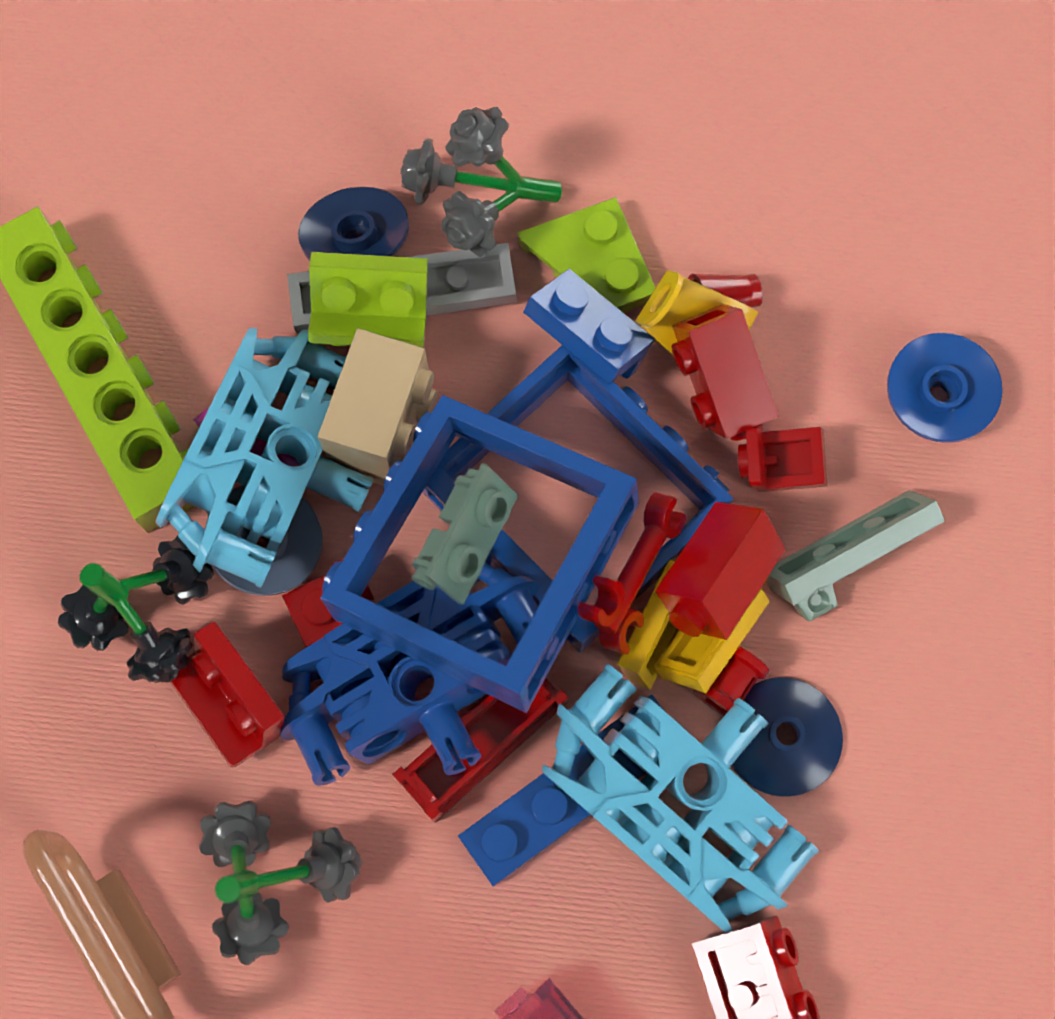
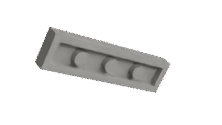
[287,243,517,334]

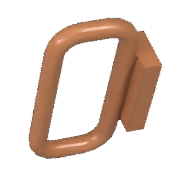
[23,830,182,1019]

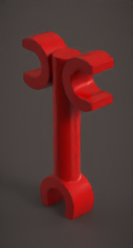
[577,492,687,655]

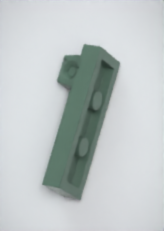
[766,490,945,621]

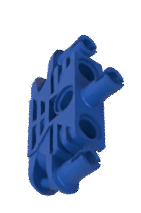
[280,553,539,786]

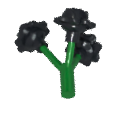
[57,535,214,683]

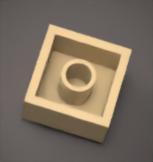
[317,328,438,486]

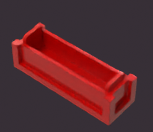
[392,678,569,823]

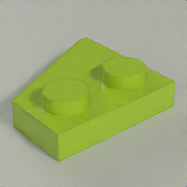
[518,197,656,313]

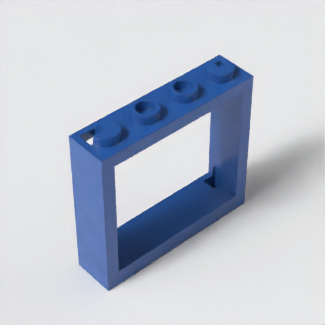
[422,345,734,653]
[320,395,639,713]

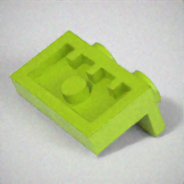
[308,252,428,348]

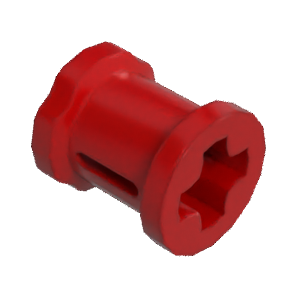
[692,646,770,716]

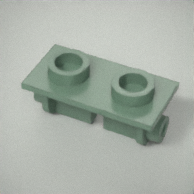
[412,464,518,605]

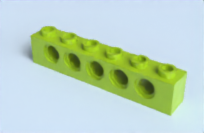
[0,206,195,533]

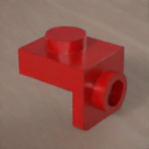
[738,427,828,492]

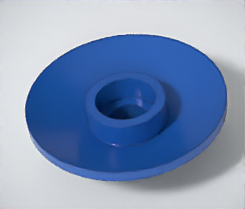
[887,333,1003,443]

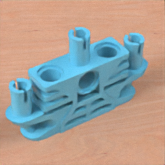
[155,328,374,588]
[542,664,819,933]

